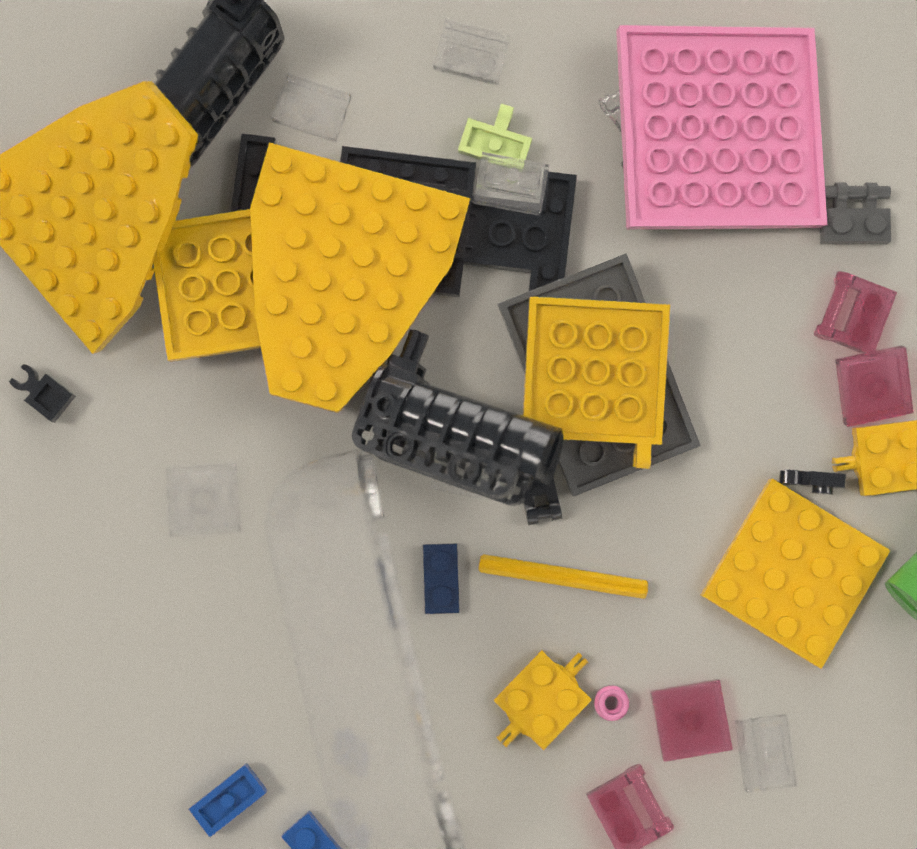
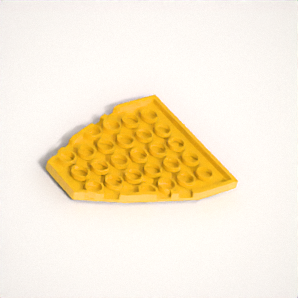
[0,81,198,354]
[250,142,470,414]

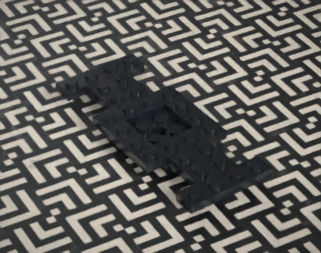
[231,133,577,297]

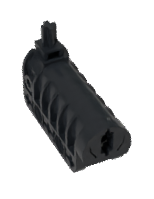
[154,0,284,167]
[352,329,563,506]

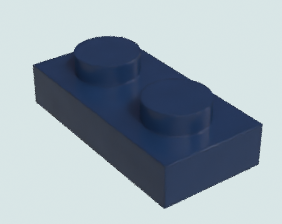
[423,543,460,614]

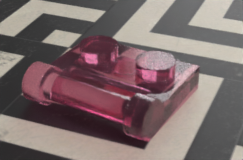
[813,271,897,356]
[585,763,674,849]

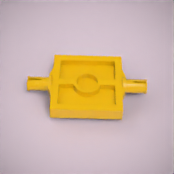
[832,420,917,496]
[493,650,592,751]

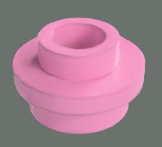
[594,685,629,721]

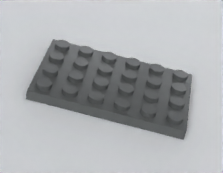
[497,253,701,497]

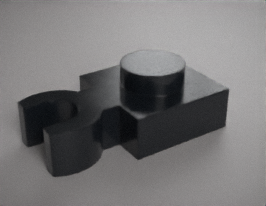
[9,364,76,423]
[779,469,846,495]

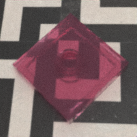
[835,345,914,427]
[650,679,733,762]

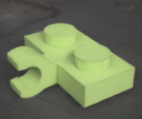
[458,104,532,173]

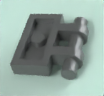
[820,182,891,244]

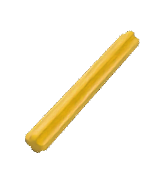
[478,554,648,599]

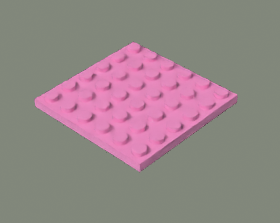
[616,25,827,230]

